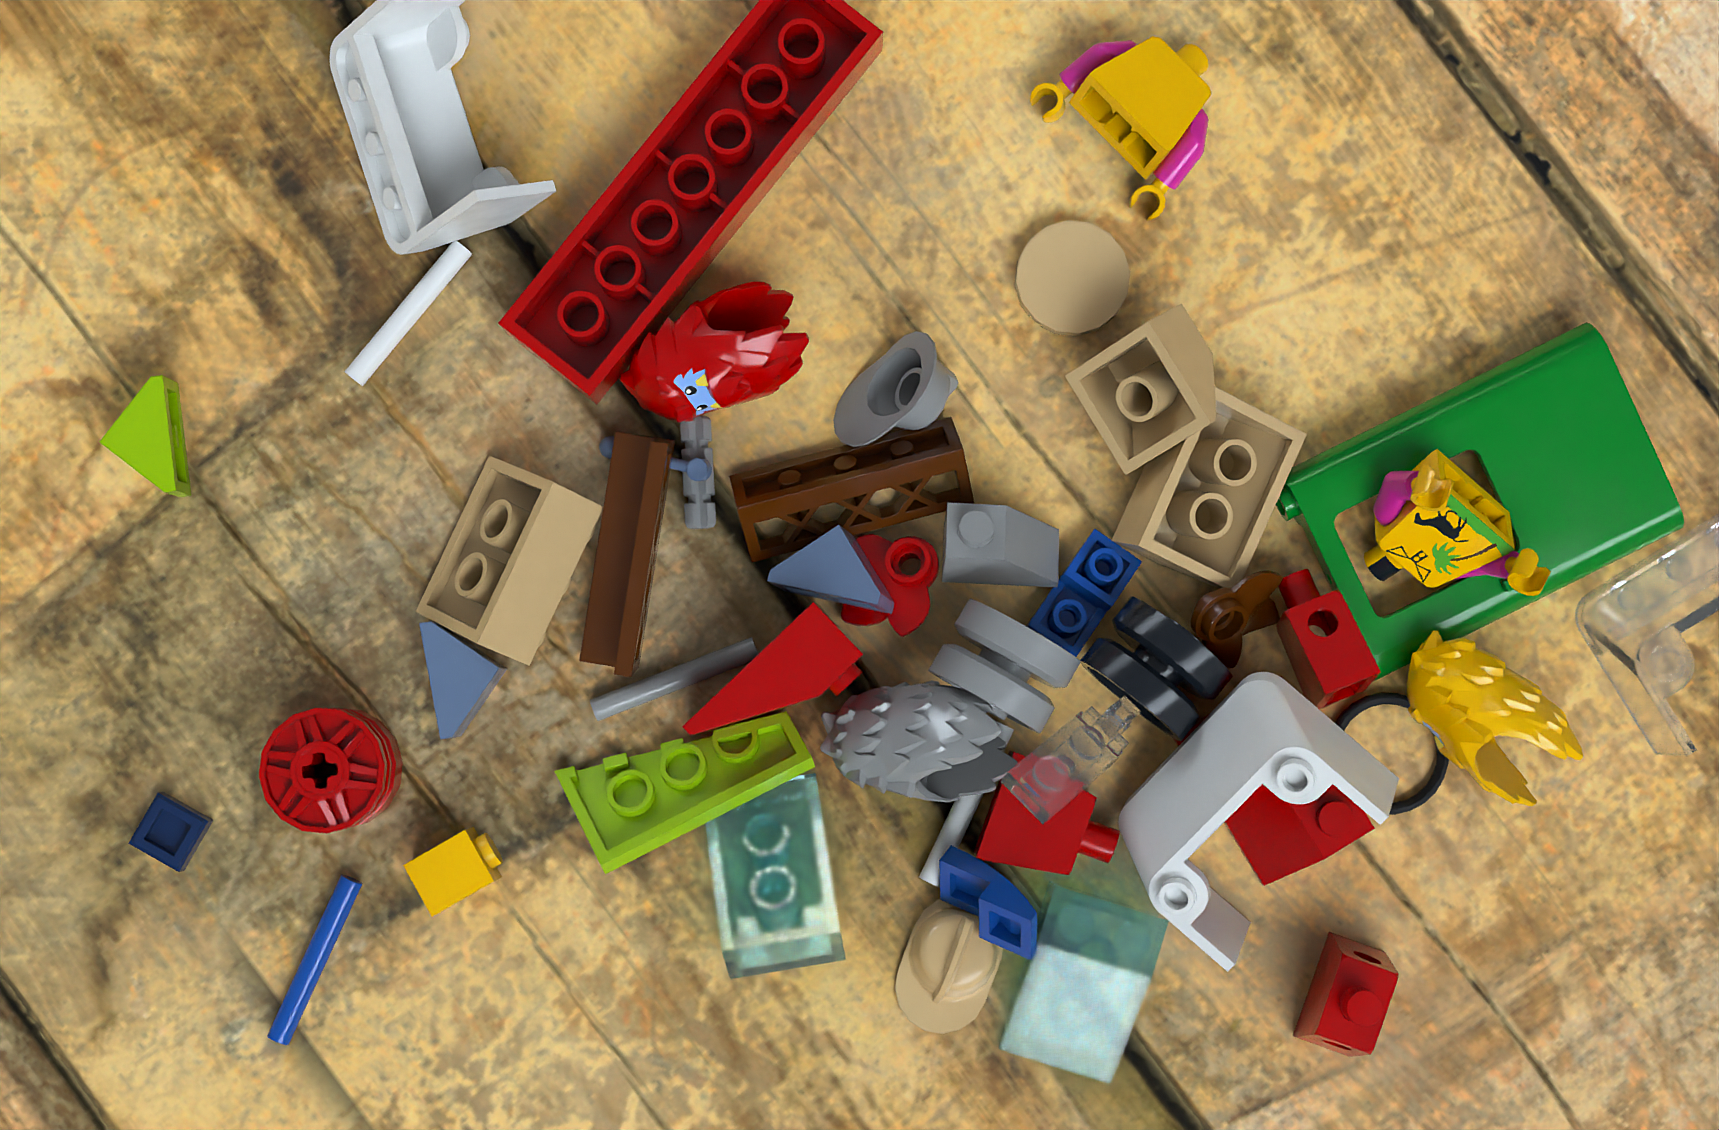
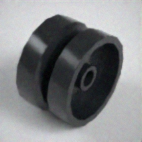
[1080,597,1233,741]

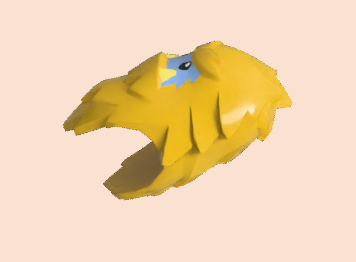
[1407,630,1583,807]

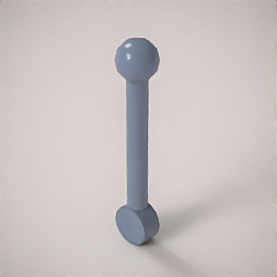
[599,436,712,481]

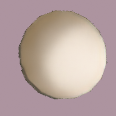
[1014,220,1130,337]

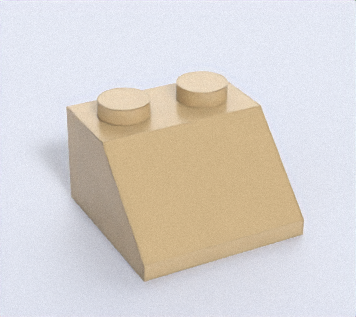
[1065,304,1217,475]

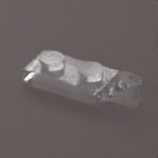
[1001,695,1141,824]

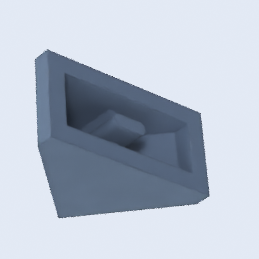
[767,525,894,614]
[419,621,507,739]

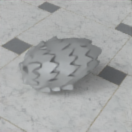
[820,681,1018,802]

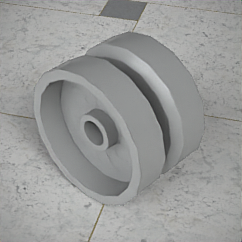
[928,598,1081,734]

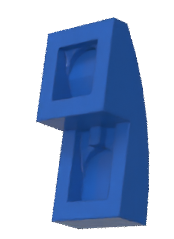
[939,845,1037,960]

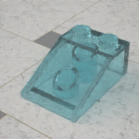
[705,773,846,979]
[998,880,1169,1084]

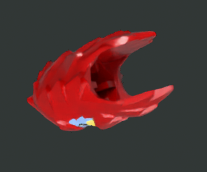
[620,281,809,423]

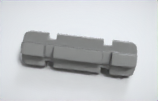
[680,416,716,529]

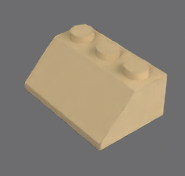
[1111,387,1307,589]
[416,456,603,666]

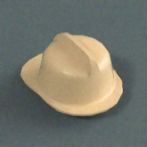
[895,899,1003,1034]

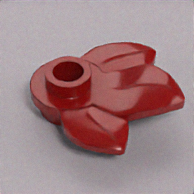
[841,534,939,637]

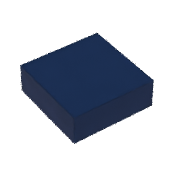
[128,792,213,872]

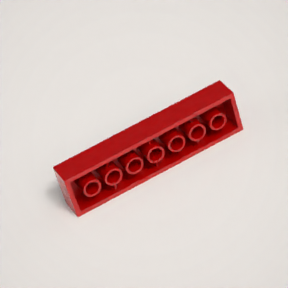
[498,0,883,405]

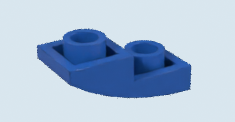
[1026,529,1142,657]

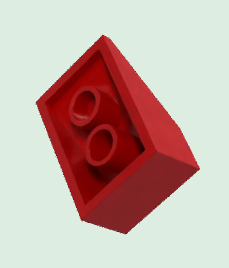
[682,602,863,735]

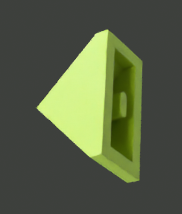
[99,375,191,497]

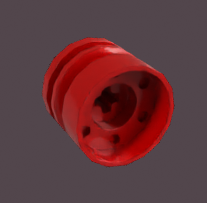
[259,708,403,834]

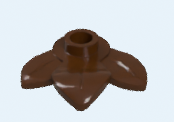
[1191,570,1283,668]

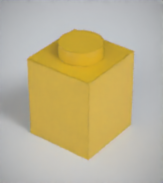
[403,827,503,917]

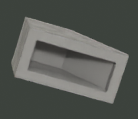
[942,502,1059,587]

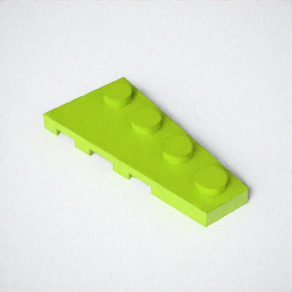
[554,711,815,874]

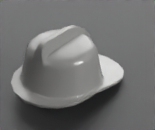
[833,331,958,447]

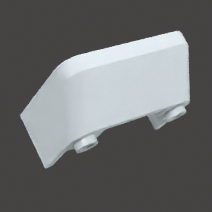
[330,0,556,255]
[1118,672,1399,972]

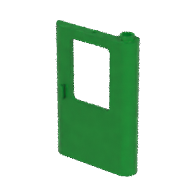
[1276,322,1684,681]

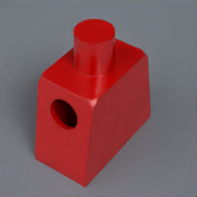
[1276,569,1381,709]
[973,751,1120,875]
[1293,932,1399,1057]

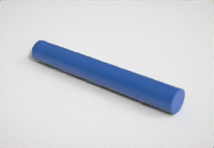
[267,874,363,1045]

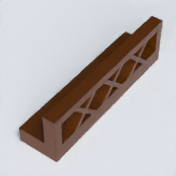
[729,417,974,562]
[579,431,675,677]

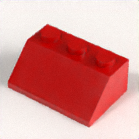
[1173,676,1375,886]

